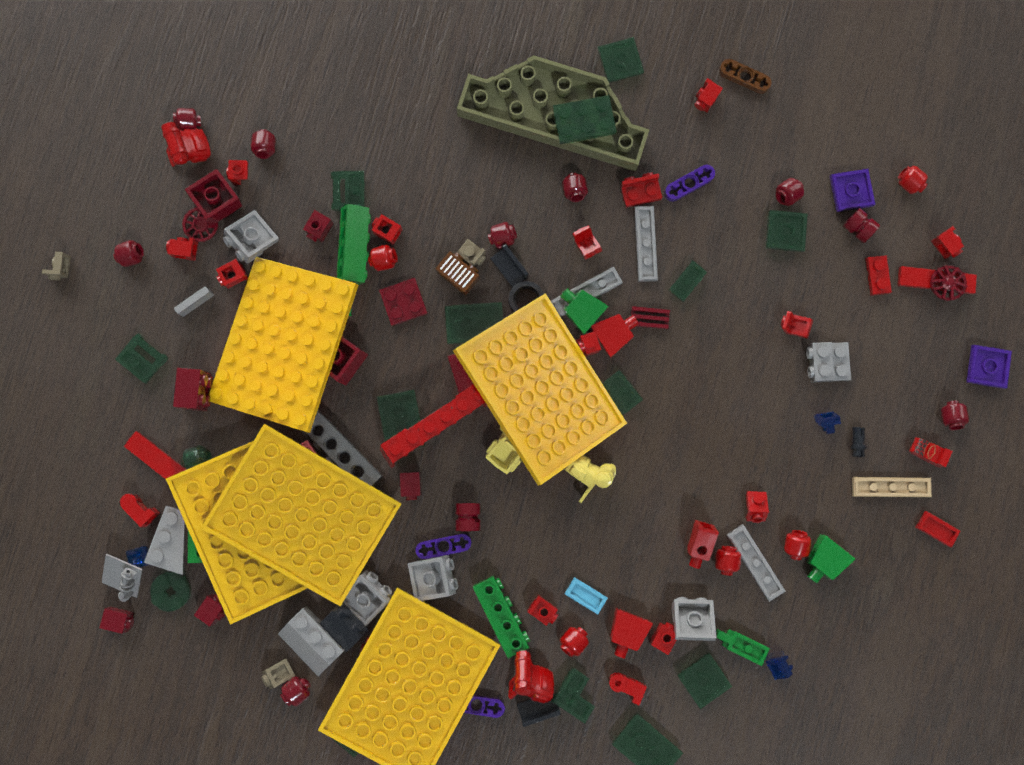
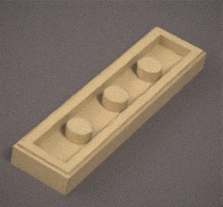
[852,477,932,497]

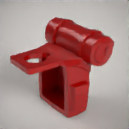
[161,122,211,167]
[508,651,554,703]

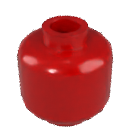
[898,166,928,194]
[368,245,398,271]
[784,530,812,560]
[715,546,742,576]
[560,627,589,657]

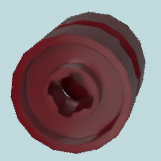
[843,208,880,244]
[455,503,480,531]

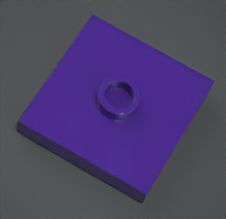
[830,169,875,212]
[966,345,1012,389]

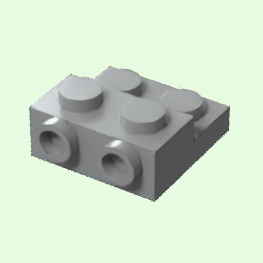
[223,210,279,264]
[806,342,851,382]
[408,555,458,601]
[343,570,392,626]
[672,597,716,641]

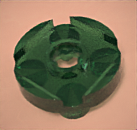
[150,572,192,612]

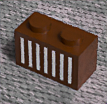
[435,251,480,296]

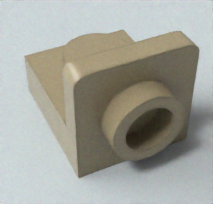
[457,239,486,267]
[42,252,71,281]
[261,659,295,689]

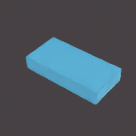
[564,577,608,615]

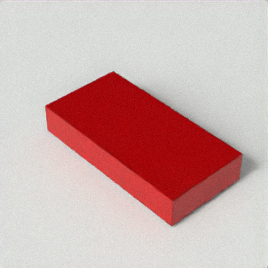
[915,511,961,548]

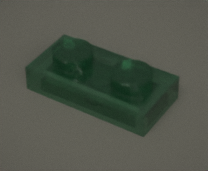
[668,260,707,302]

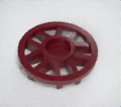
[182,207,219,242]
[930,265,968,301]

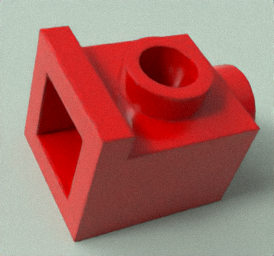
[694,78,723,112]
[371,214,403,246]
[931,226,964,259]
[166,237,198,261]
[216,259,249,289]
[575,331,601,357]
[527,594,558,626]

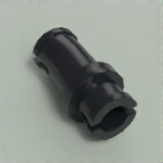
[851,427,867,457]

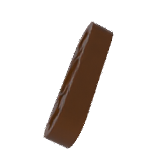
[719,59,771,94]

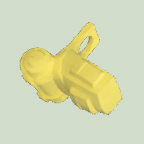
[486,426,522,474]
[565,455,616,503]

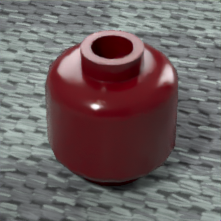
[173,108,201,131]
[251,129,276,159]
[562,173,588,202]
[775,178,804,206]
[488,222,517,249]
[113,240,144,267]
[941,400,969,430]
[280,676,311,706]

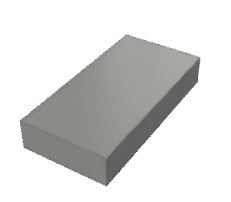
[174,286,214,317]

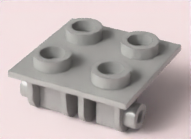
[102,554,142,602]

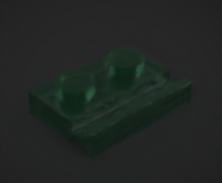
[602,370,644,416]

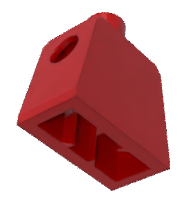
[591,314,639,358]
[687,520,719,569]
[610,608,653,659]

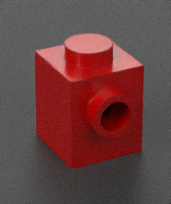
[649,622,677,655]

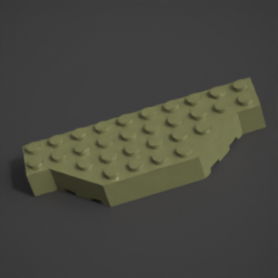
[457,56,649,171]

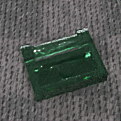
[331,170,365,211]
[115,333,169,384]

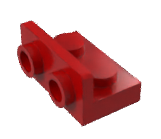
[620,172,662,208]

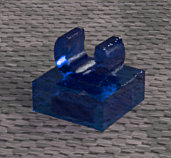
[815,411,841,434]
[125,546,150,568]
[766,656,793,680]

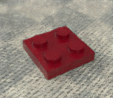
[379,278,428,326]

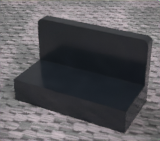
[490,244,529,288]
[517,692,561,727]

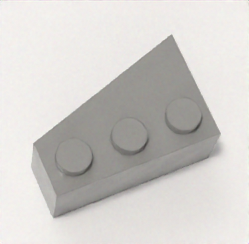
[144,506,186,575]

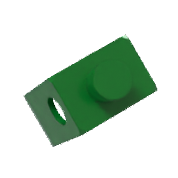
[560,288,609,334]
[806,534,855,584]

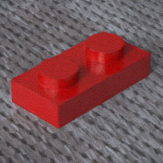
[866,255,892,296]

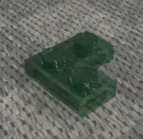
[551,667,595,724]

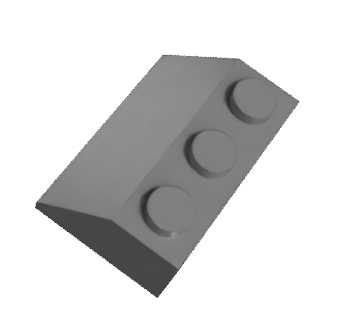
[278,606,344,676]

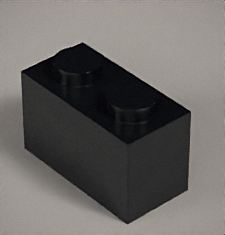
[320,603,369,652]

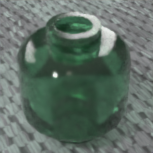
[181,445,212,470]

